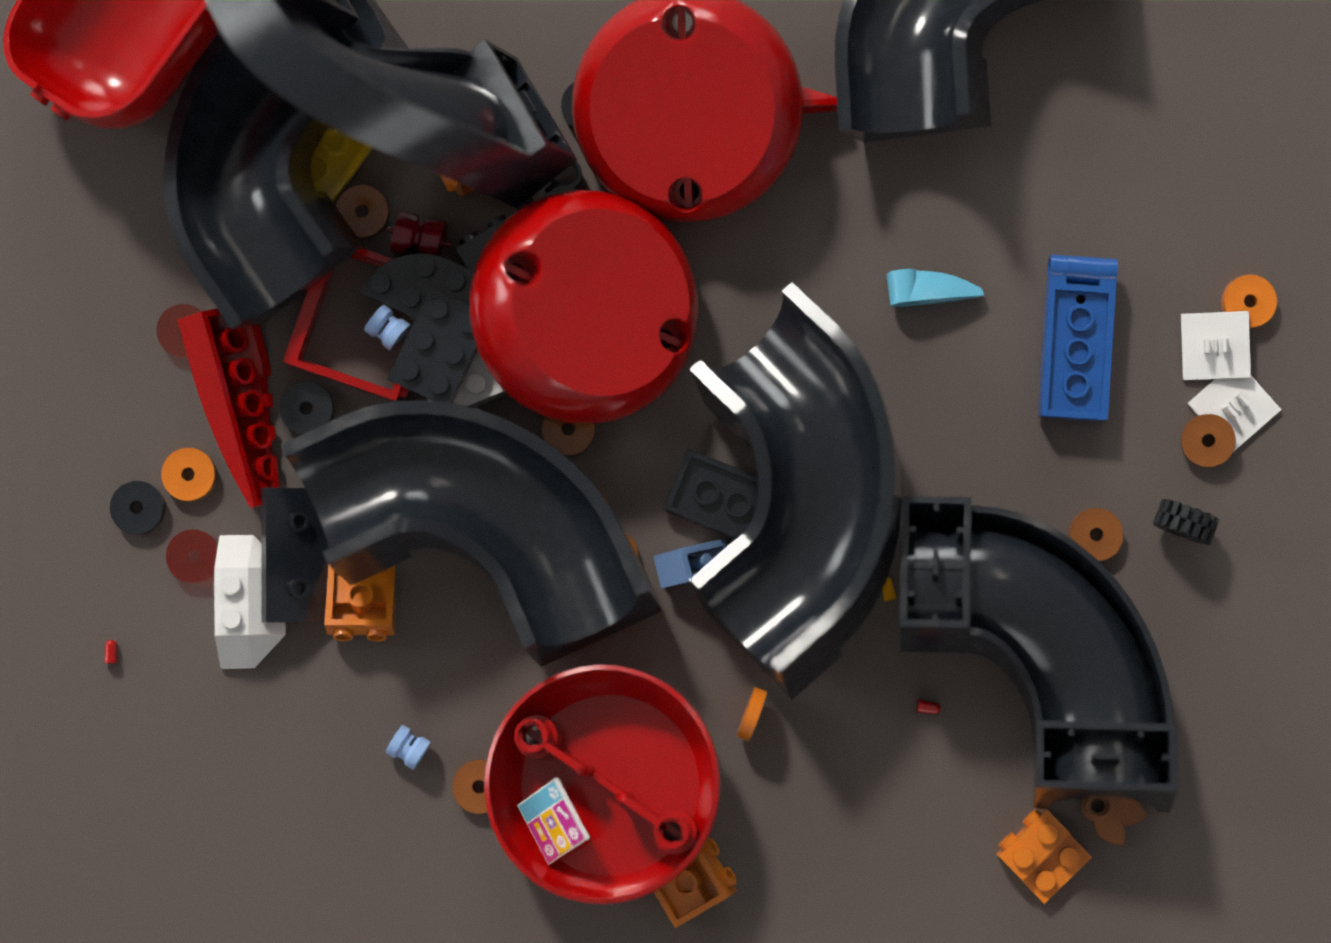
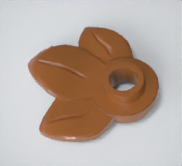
[1080,796,1147,845]

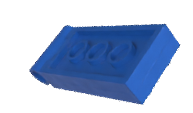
[1037,254,1118,422]

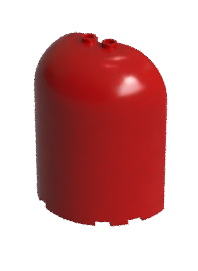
[3,0,220,129]

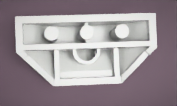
[214,535,286,669]

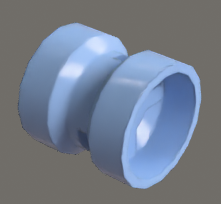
[364,305,411,351]
[385,724,431,770]

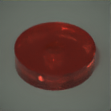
[156,304,201,358]
[166,529,218,583]

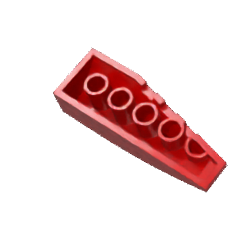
[177,308,279,508]

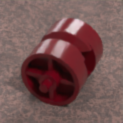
[386,210,452,256]

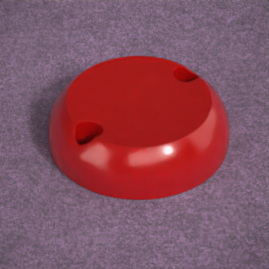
[572,0,804,222]
[470,190,699,424]
[484,665,721,904]

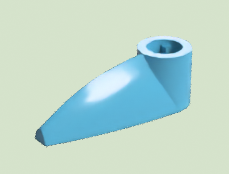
[886,269,984,308]

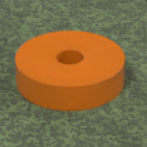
[1221,275,1277,329]
[161,448,217,501]
[736,687,767,742]

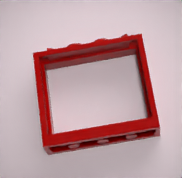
[282,248,410,402]

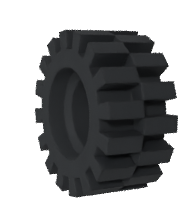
[1153,499,1219,545]

